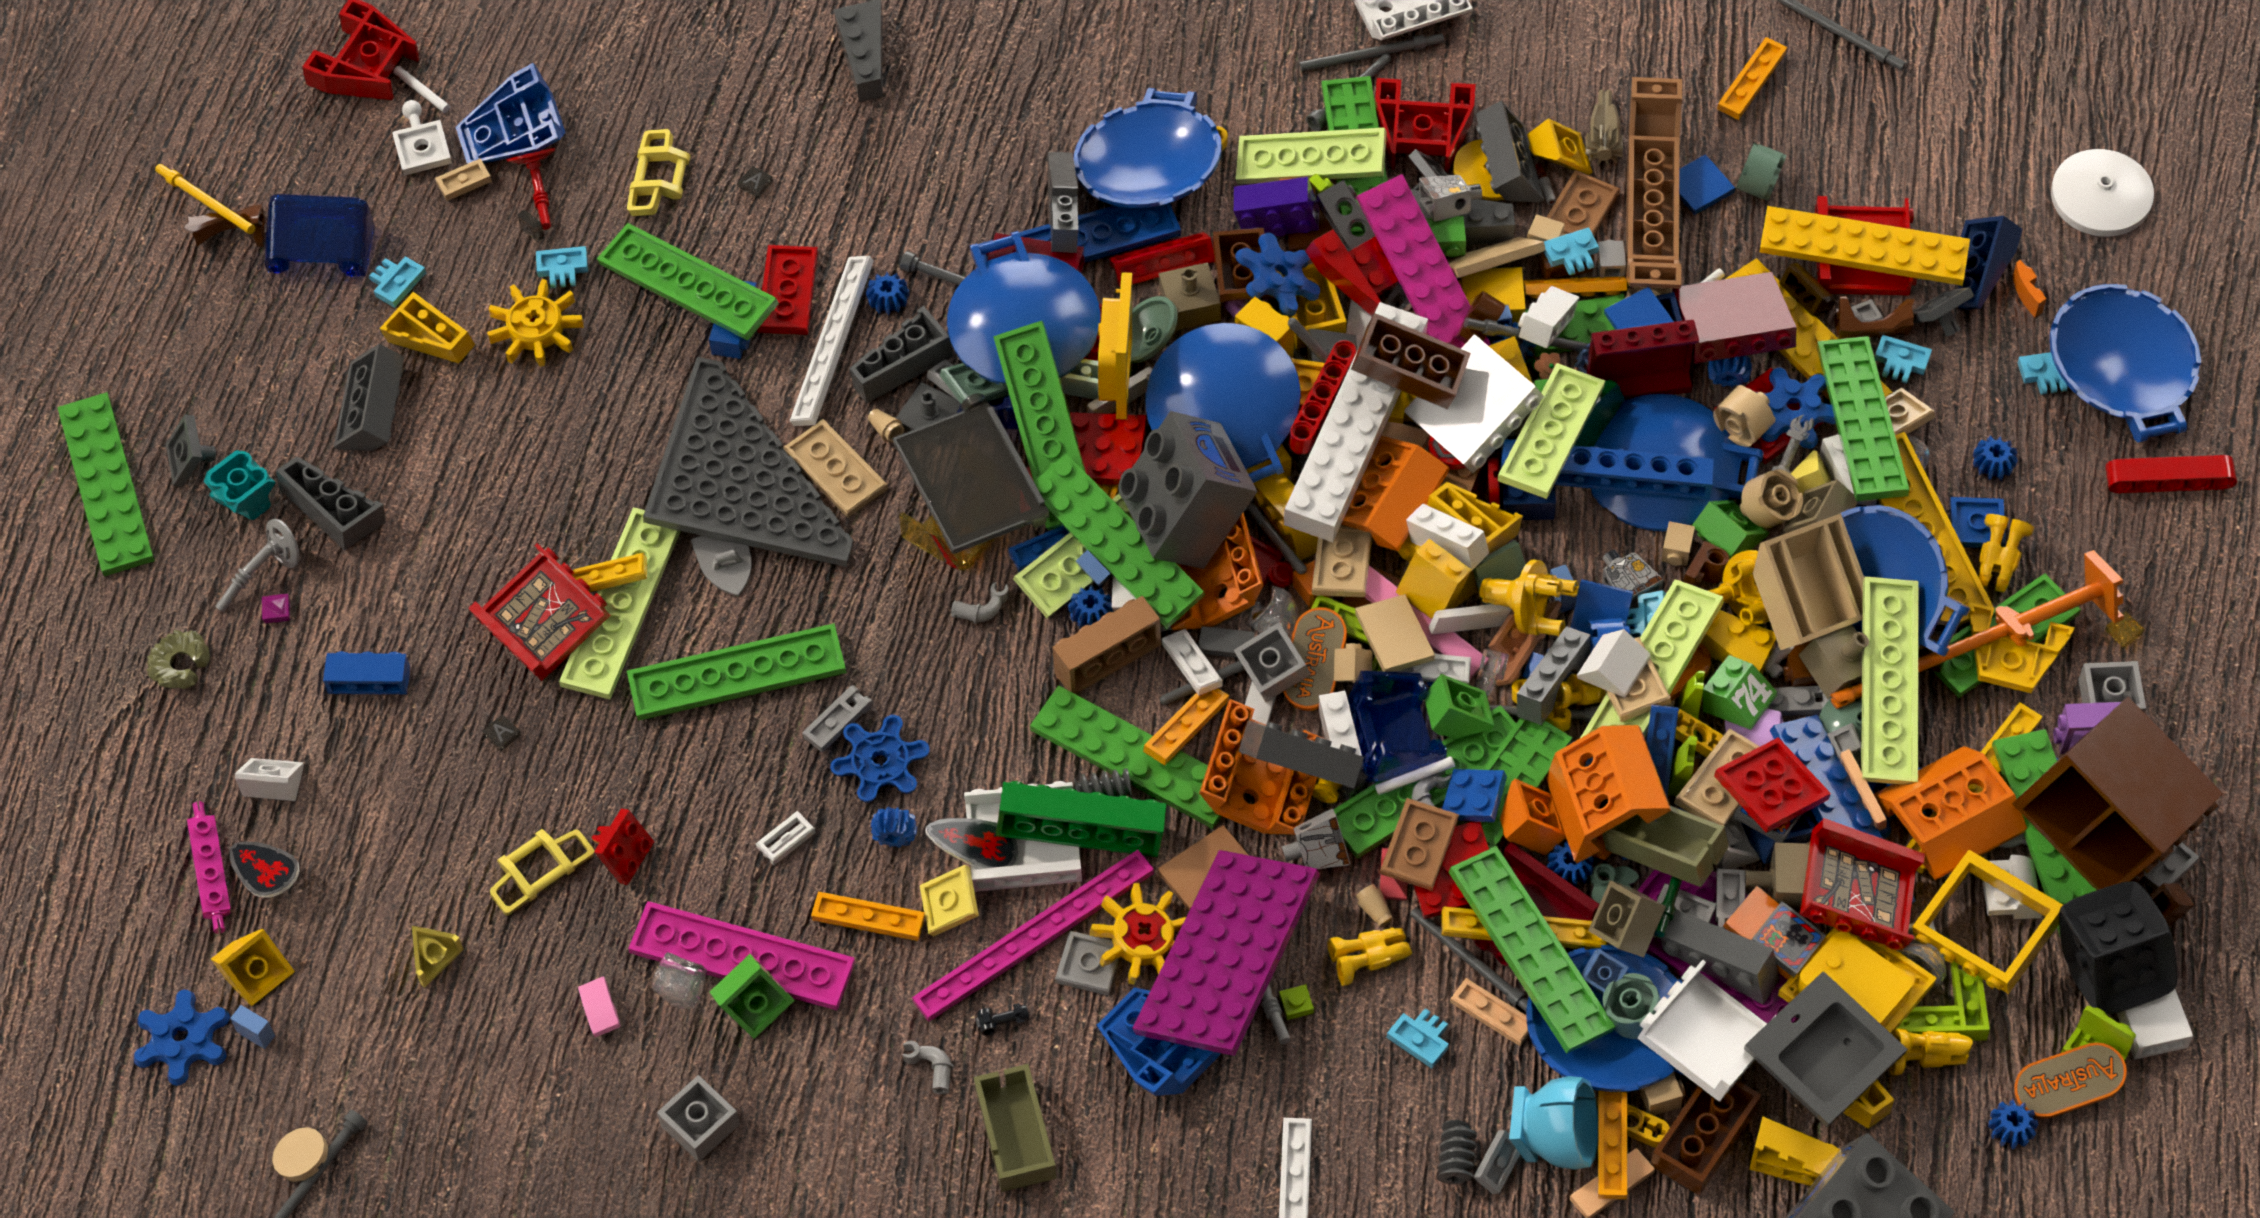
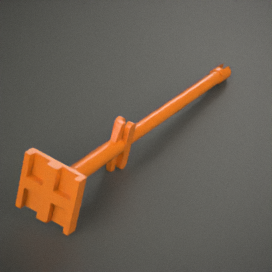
[1830,550,2124,709]

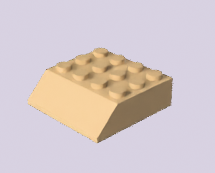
[1753,513,1864,650]

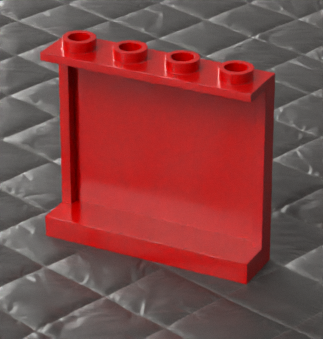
[1815,196,1917,296]

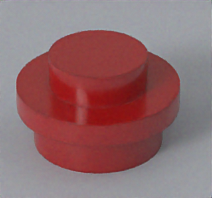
[1268,562,1294,588]

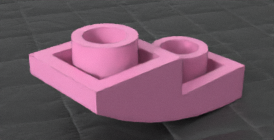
[578,976,621,1037]

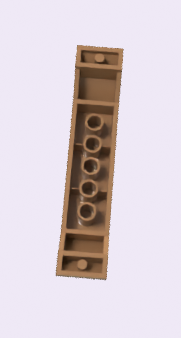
[1626,77,1682,289]

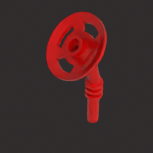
[507,147,555,230]

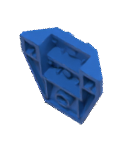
[456,63,565,164]
[1097,987,1221,1096]

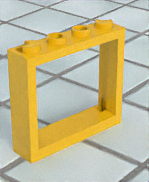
[1912,850,2063,994]

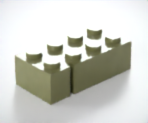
[1602,806,1729,887]
[973,1064,1057,1192]

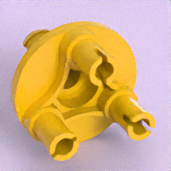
[1708,550,1770,625]
[1479,559,1579,637]

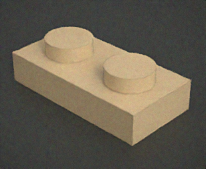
[435,159,492,201]

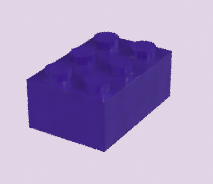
[1234,177,1319,236]

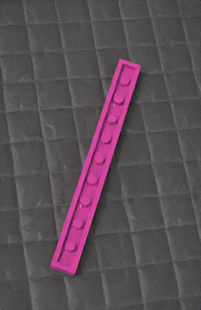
[912,850,1154,1022]

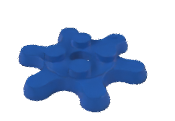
[1236,233,1320,317]
[1755,367,1836,449]
[830,715,930,803]
[133,989,230,1086]

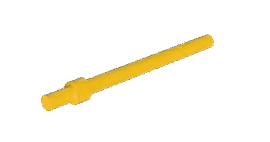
[155,164,255,234]

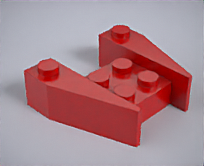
[302,0,420,100]
[1375,78,1476,173]
[1305,229,1400,316]

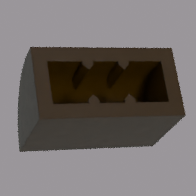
[1779,263,1835,316]

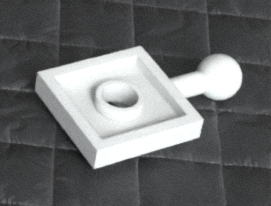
[392,100,452,176]

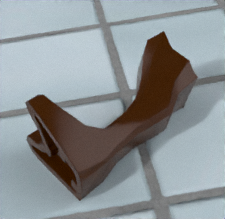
[184,204,265,250]
[1835,296,1915,339]

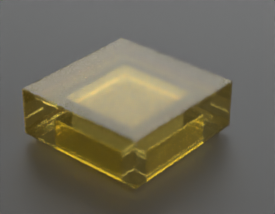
[2105,611,2144,648]

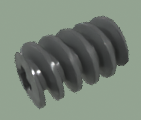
[1074,768,1132,797]
[1437,1120,1477,1184]

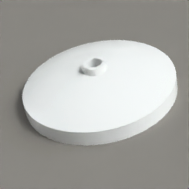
[2051,149,2154,237]

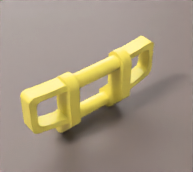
[627,129,691,216]
[490,829,594,916]

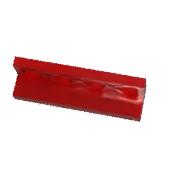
[1109,232,1215,288]

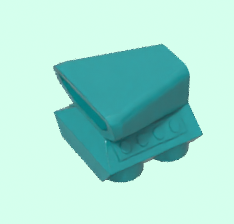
[203,450,276,520]

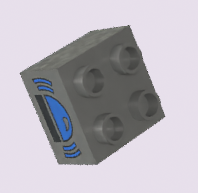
[1118,411,1257,569]
[1785,1133,1955,1218]

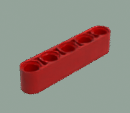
[1290,340,1356,454]
[2105,455,2237,493]

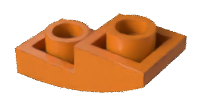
[2012,260,2047,318]

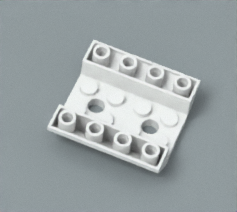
[1353,0,1473,40]

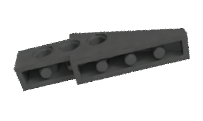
[1047,152,1079,253]

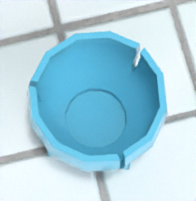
[1509,1076,1598,1170]

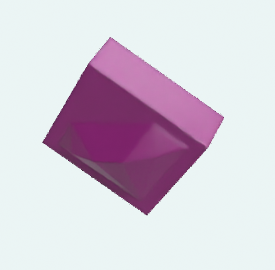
[262,594,290,624]

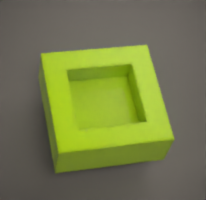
[1309,173,1334,193]
[1279,984,1314,1020]

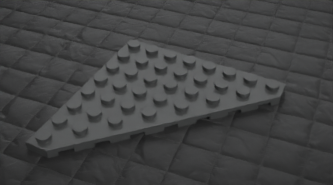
[643,357,853,567]

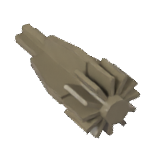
[1586,89,1623,165]

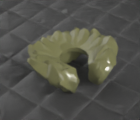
[146,630,210,690]

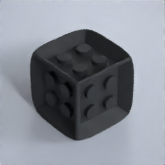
[2059,881,2178,1014]

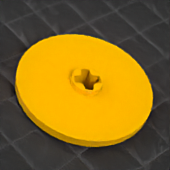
[1453,139,1504,201]

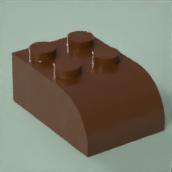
[1213,228,1271,302]

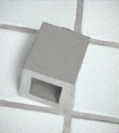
[1596,240,1626,277]

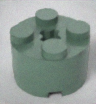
[1735,143,1787,201]
[1603,973,1661,1039]

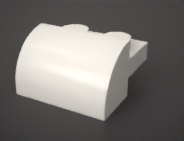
[1982,855,2042,919]

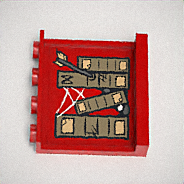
[468,543,611,682]
[1800,818,1925,951]

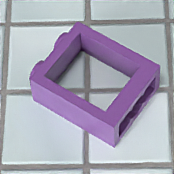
[2053,702,2121,754]

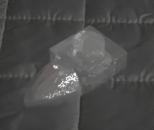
[1477,649,1509,698]

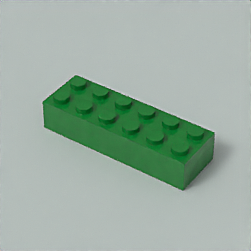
[996,781,1166,857]

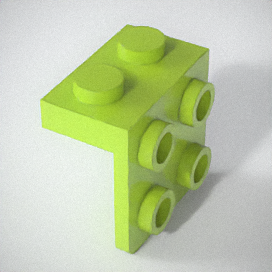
[2061,1006,2136,1061]

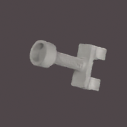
[1771,414,1814,474]

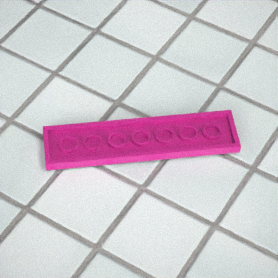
[1356,174,1491,348]
[628,901,856,1010]

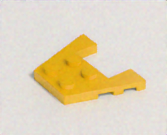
[1969,602,2074,693]

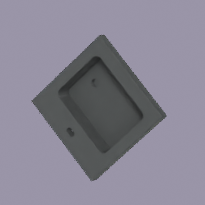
[1744,971,1907,1128]

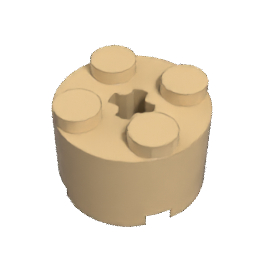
[1713,385,1776,447]
[1740,469,1803,529]

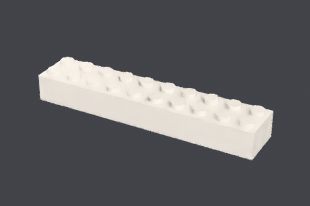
[1284,302,1428,542]

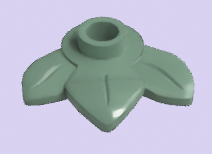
[1590,863,1639,904]

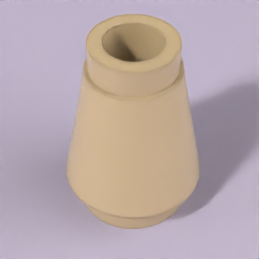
[868,409,904,443]
[1356,884,1393,927]

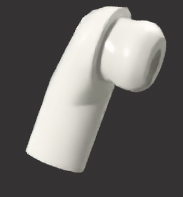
[1765,646,1794,678]

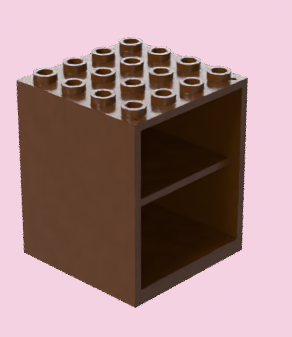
[2012,697,2223,890]

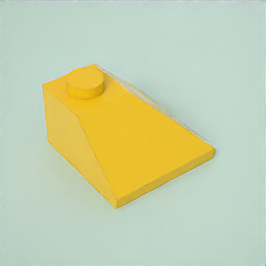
[1527,118,1593,175]
[211,929,295,1006]

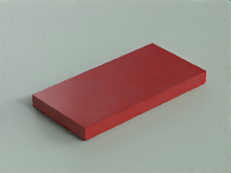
[757,245,818,335]

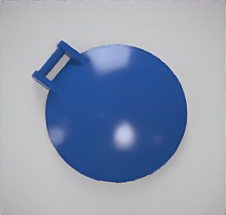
[1073,88,1222,208]
[947,231,1100,384]
[2049,284,2201,443]
[1145,323,1301,483]
[1591,394,1764,531]
[1841,505,1970,656]
[1526,945,1684,1092]

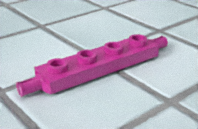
[187,801,231,934]

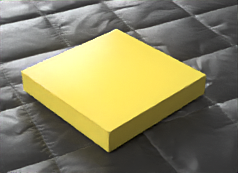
[920,865,979,937]

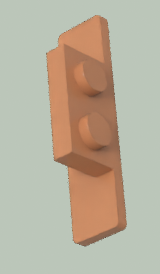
[1488,600,1562,687]

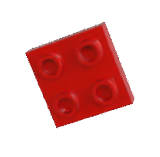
[592,808,655,885]

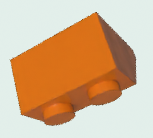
[1500,778,1566,856]

